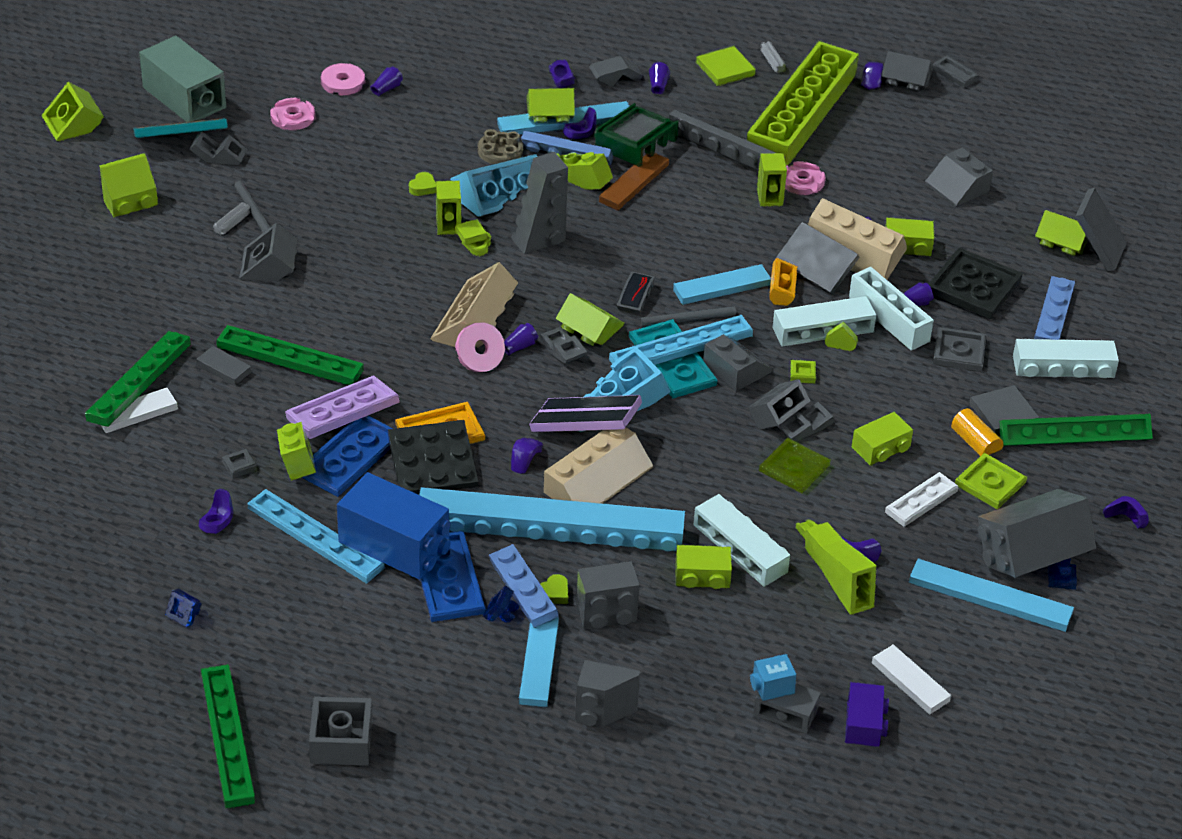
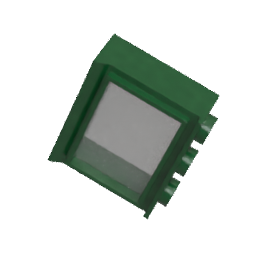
[594,103,679,167]

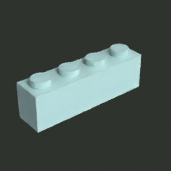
[849,267,934,351]
[772,296,876,346]
[1013,339,1119,378]
[694,494,790,587]

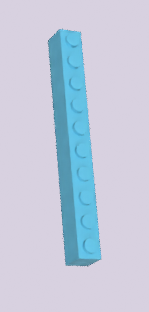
[419,487,685,551]

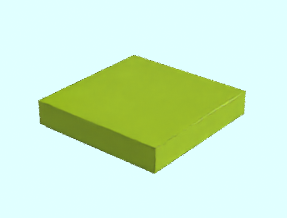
[696,46,755,86]
[955,453,1027,510]

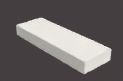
[101,388,178,433]
[885,472,958,527]
[872,645,951,714]

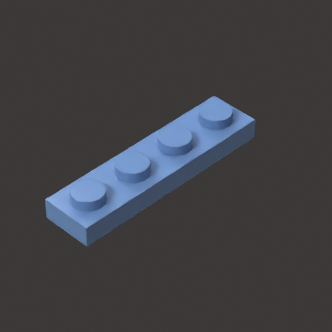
[521,131,613,165]
[1034,276,1075,340]
[489,544,559,628]

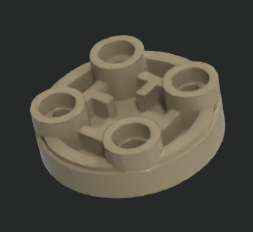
[478,129,523,164]

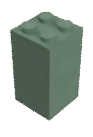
[139,36,226,122]

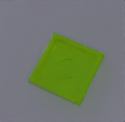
[759,438,831,493]

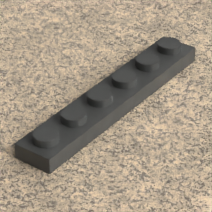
[669,110,785,170]

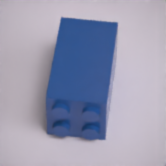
[337,472,451,580]

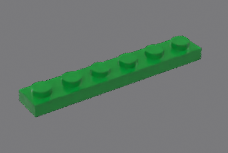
[216,325,364,385]
[85,331,191,427]
[999,414,1153,446]
[201,664,255,809]

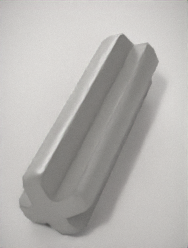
[761,41,786,73]
[214,202,251,235]

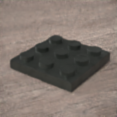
[928,248,1023,319]
[388,420,478,495]

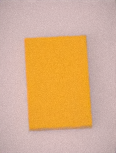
[395,402,485,444]

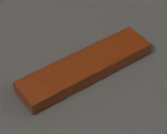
[599,153,669,211]

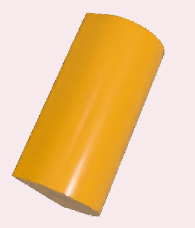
[769,258,798,306]
[951,408,1003,456]

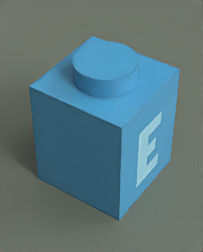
[750,654,797,701]

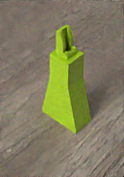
[796,520,876,615]

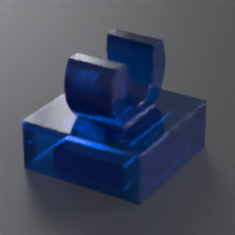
[1047,558,1077,590]
[483,585,519,623]
[165,589,202,627]

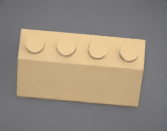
[808,198,907,280]
[430,262,518,348]
[544,427,653,504]

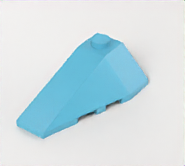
[451,154,537,217]
[579,347,670,433]

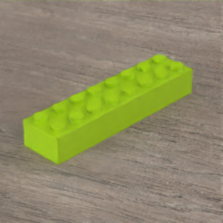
[747,41,859,165]

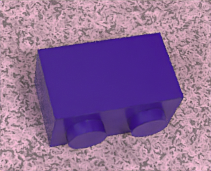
[845,682,889,747]

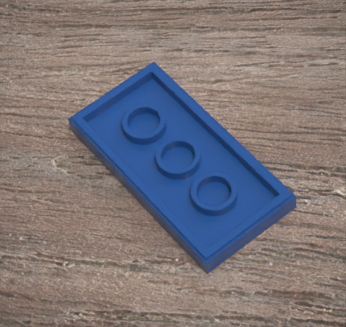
[301,416,393,497]
[420,531,485,622]

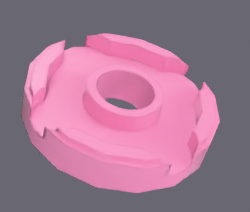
[321,63,365,96]
[270,98,315,130]
[785,161,825,195]
[455,322,505,372]

